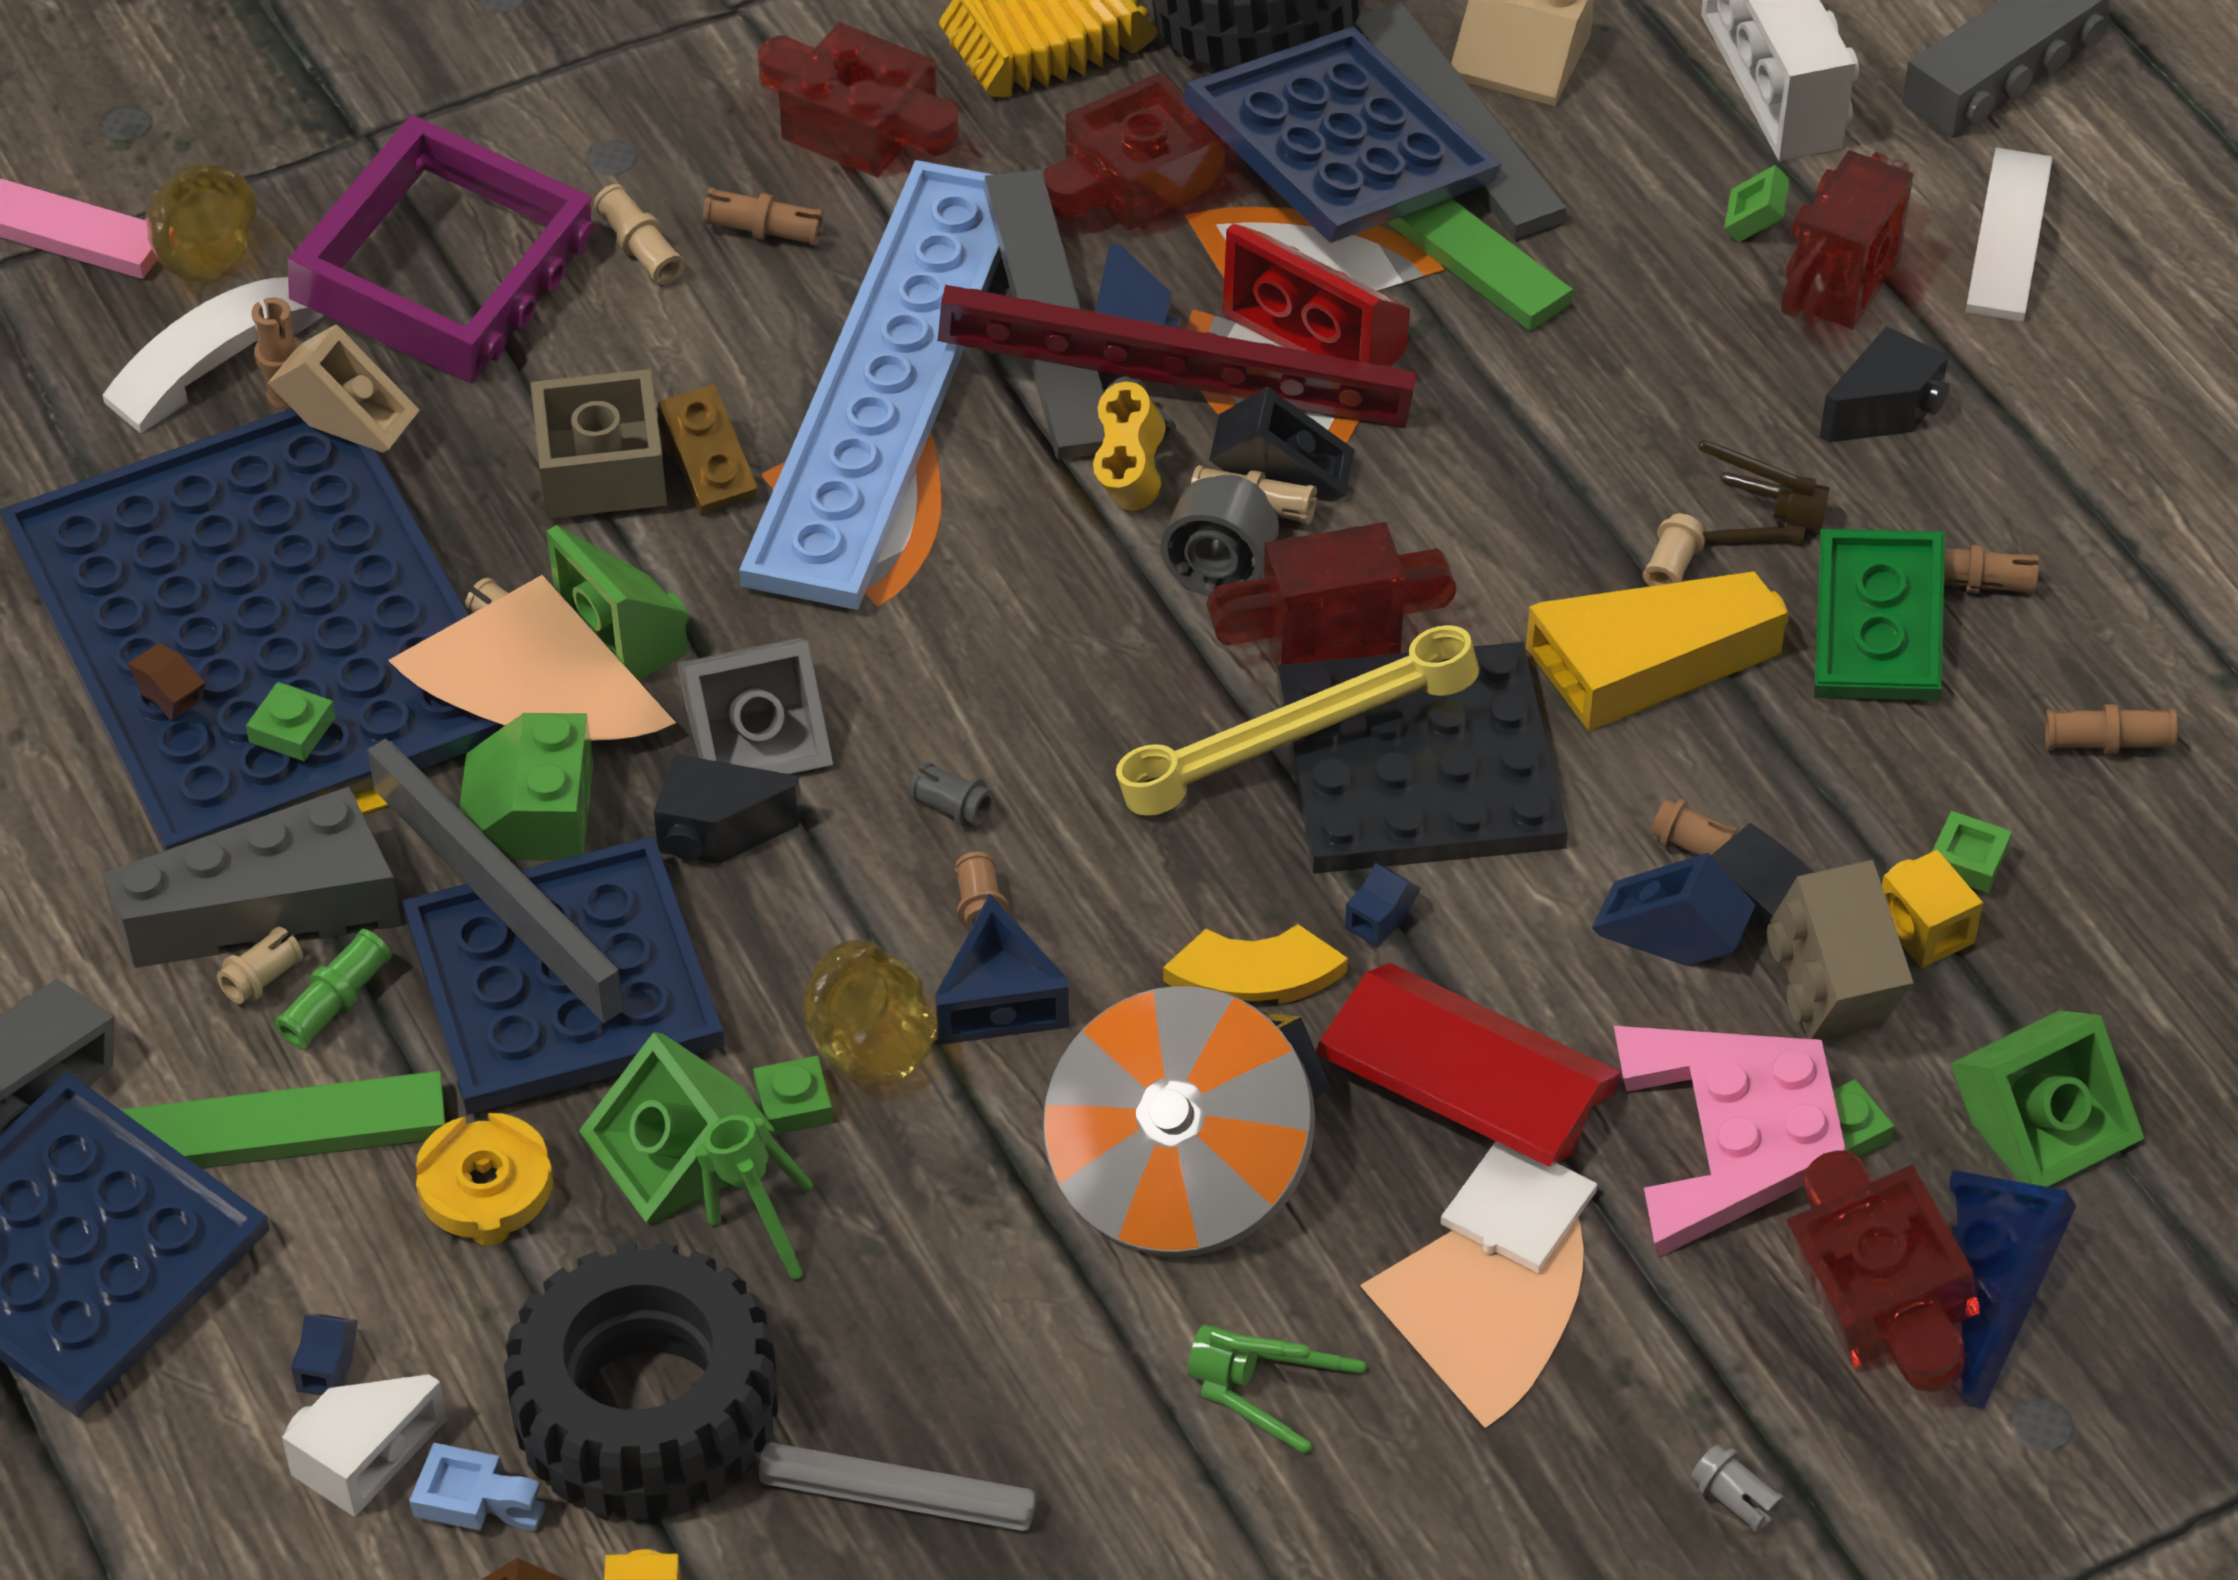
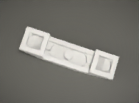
[1965,148,2053,322]
[103,277,325,433]

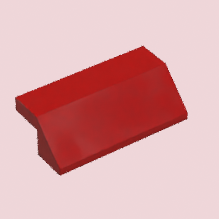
[1316,963,1622,1167]

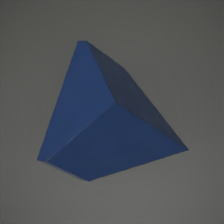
[935,893,1069,1045]

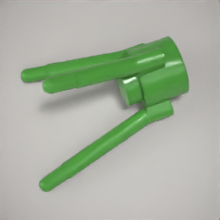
[695,1115,813,1280]
[1188,1324,1367,1454]

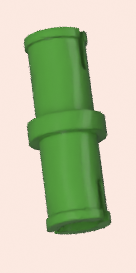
[273,929,392,1050]

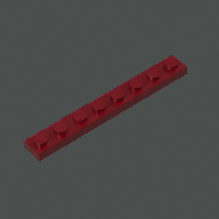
[937,284,1417,428]

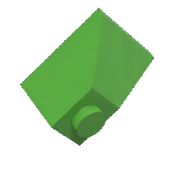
[546,525,689,681]
[579,1032,775,1224]

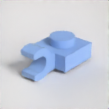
[409,1443,546,1531]

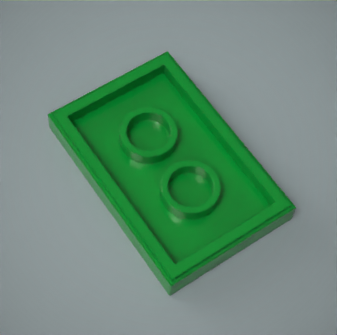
[1814,529,1945,701]

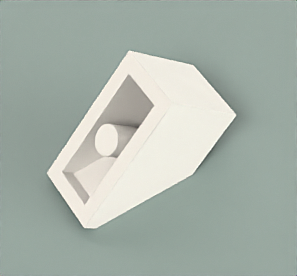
[282,1374,447,1517]

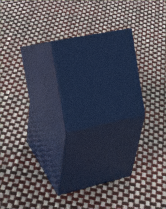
[1345,863,1421,948]
[291,1313,358,1396]

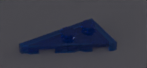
[1949,1170,2077,1409]

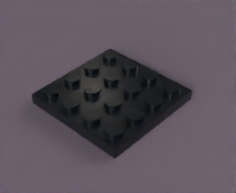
[1277,642,1568,874]

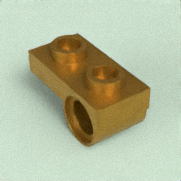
[657,383,758,515]

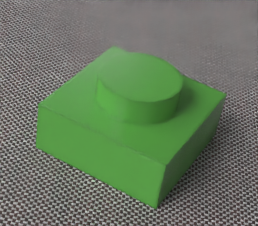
[1724,165,1790,242]
[246,682,336,761]
[1932,810,2013,893]
[753,1055,833,1135]
[1833,1079,1895,1164]

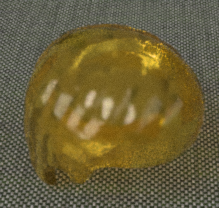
[145,164,257,283]
[803,940,938,1085]

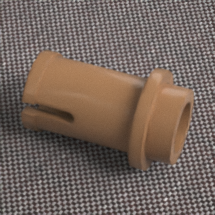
[1651,799,1738,855]
[955,851,1009,930]

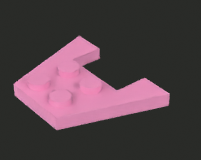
[1614,1026,1848,1258]

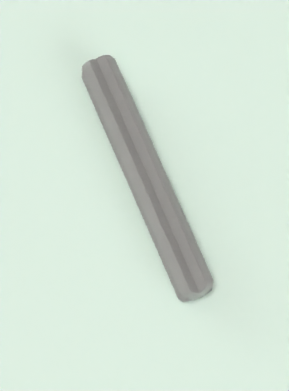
[758,1443,1036,1531]

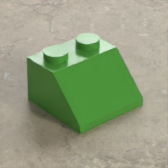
[459,713,594,860]
[1950,1010,2145,1193]

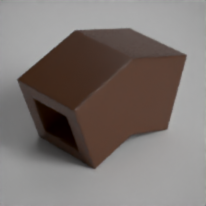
[128,643,205,721]

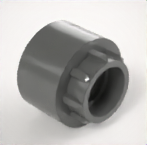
[1161,475,1279,598]

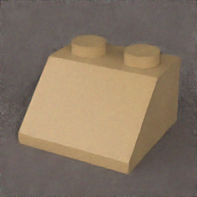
[1451,0,1594,106]

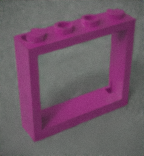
[288,114,595,384]

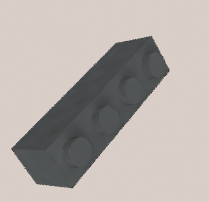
[1902,0,2110,138]

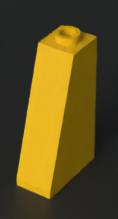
[1526,571,1788,731]

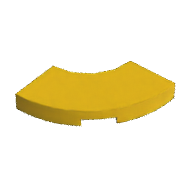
[1163,924,1348,1005]

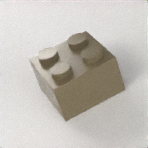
[530,369,667,519]
[1767,860,1914,1040]

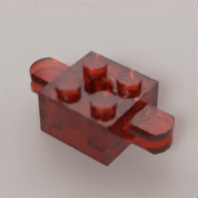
[758,22,959,178]
[1044,71,1231,231]
[1781,150,1914,330]
[1206,522,1457,669]
[1786,1150,1980,1392]

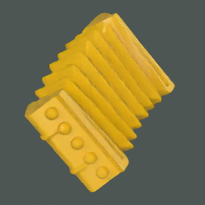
[939,0,1158,97]

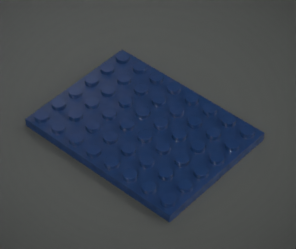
[0,408,505,851]

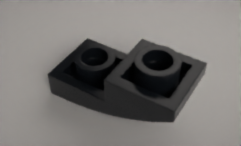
[1711,823,1815,929]

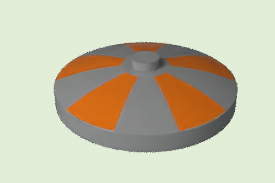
[1043,986,1315,1257]

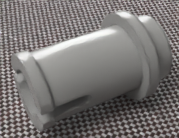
[1691,1445,1785,1533]

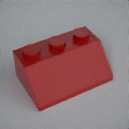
[1222,223,1410,366]

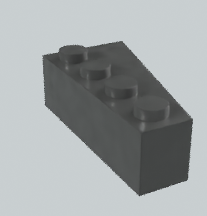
[102,787,402,968]
[0,979,114,1134]

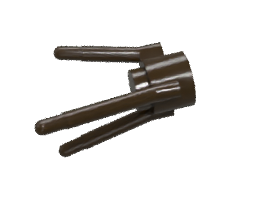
[1698,440,1830,544]

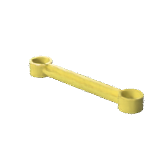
[1116,625,1479,815]

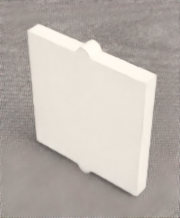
[1441,1141,1597,1274]

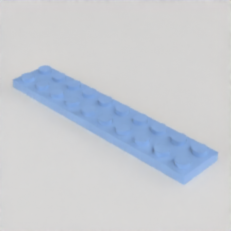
[739,160,1002,610]

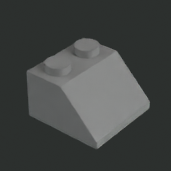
[677,638,833,774]

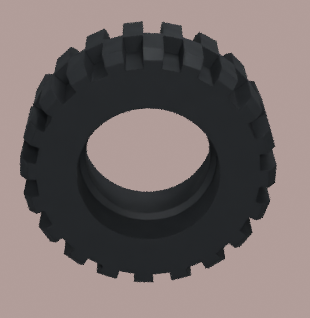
[1152,0,1363,69]
[504,1243,779,1519]

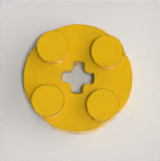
[416,1113,554,1246]

